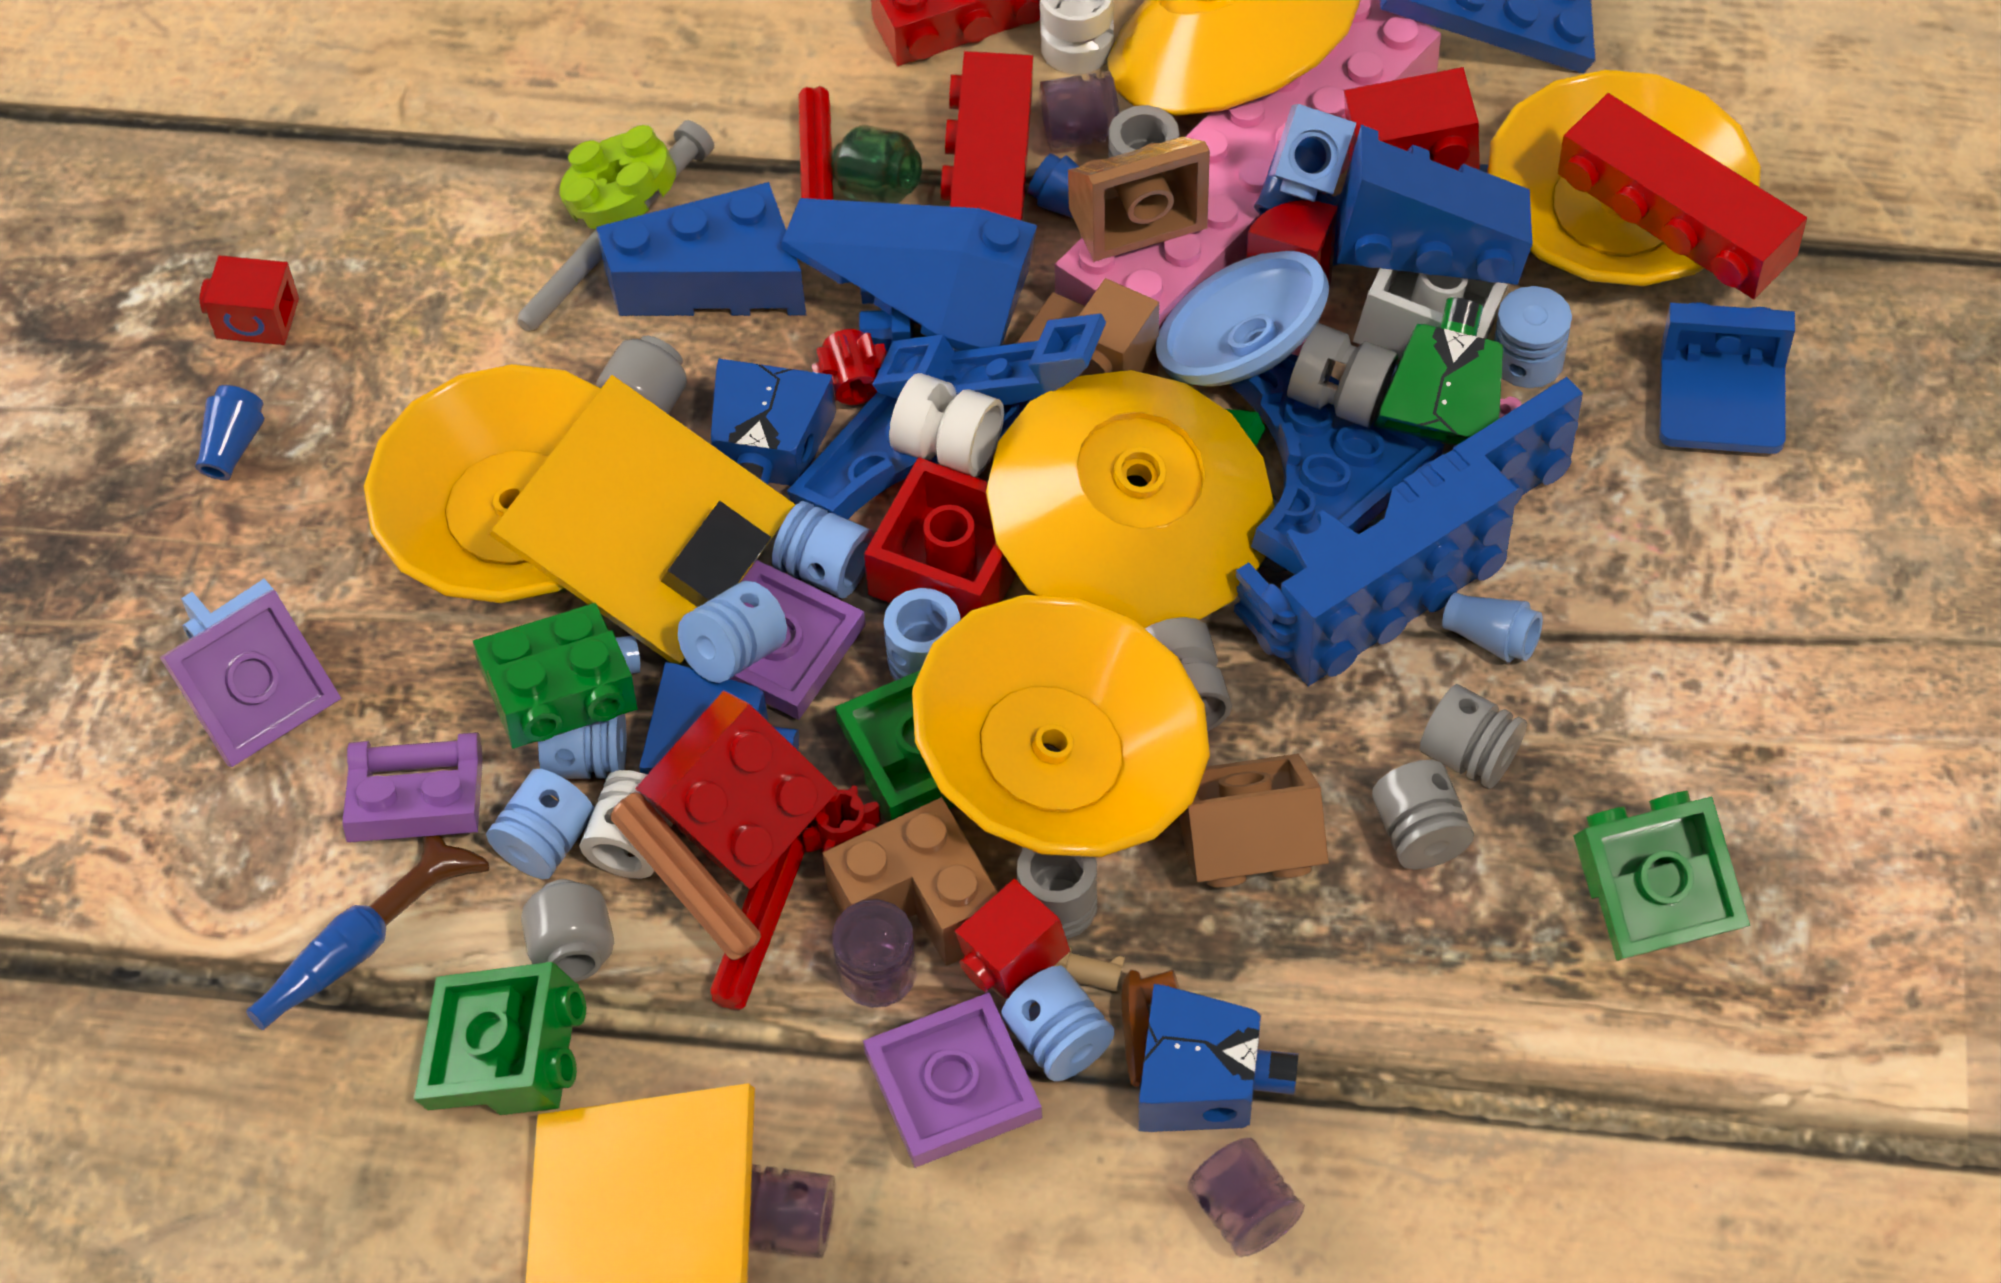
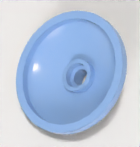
[1156,251,1329,386]

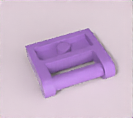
[342,732,483,843]

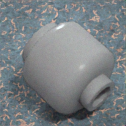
[596,335,687,414]
[521,879,614,982]

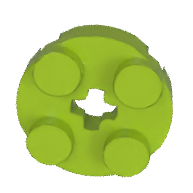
[560,125,676,229]

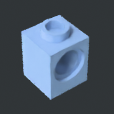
[1269,104,1356,202]

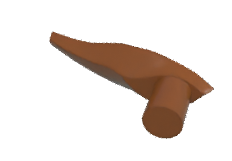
[1121,970,1180,1087]

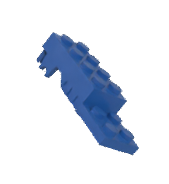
[1234,377,1583,687]

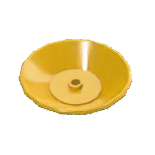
[1107,0,1360,116]
[1487,70,1761,286]
[364,364,601,603]
[986,370,1275,628]
[912,595,1210,857]

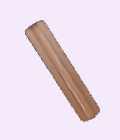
[611,792,761,960]

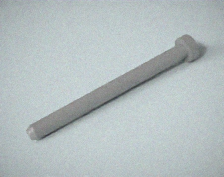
[518,120,715,331]

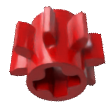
[811,329,887,405]
[802,785,881,853]

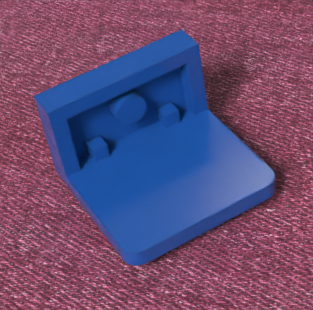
[1659,302,1795,454]

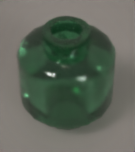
[831,125,922,204]

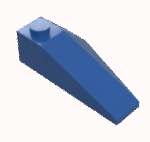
[781,198,1037,350]

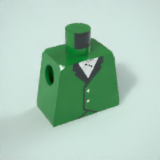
[1373,297,1503,446]

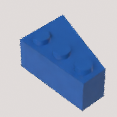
[1337,125,1532,285]
[596,182,806,316]

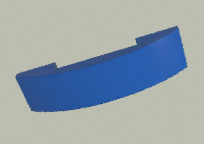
[873,313,1106,405]

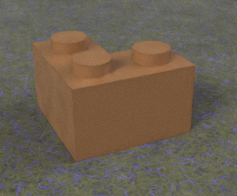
[1016,278,1159,376]
[822,797,998,966]

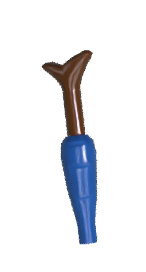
[246,835,489,1030]

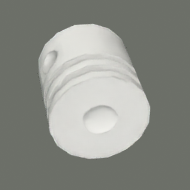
[579,770,672,879]

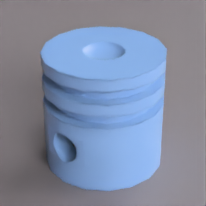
[1494,286,1572,388]
[772,501,874,598]
[677,581,787,683]
[883,588,961,680]
[538,714,627,779]
[486,769,594,879]
[1001,966,1114,1082]

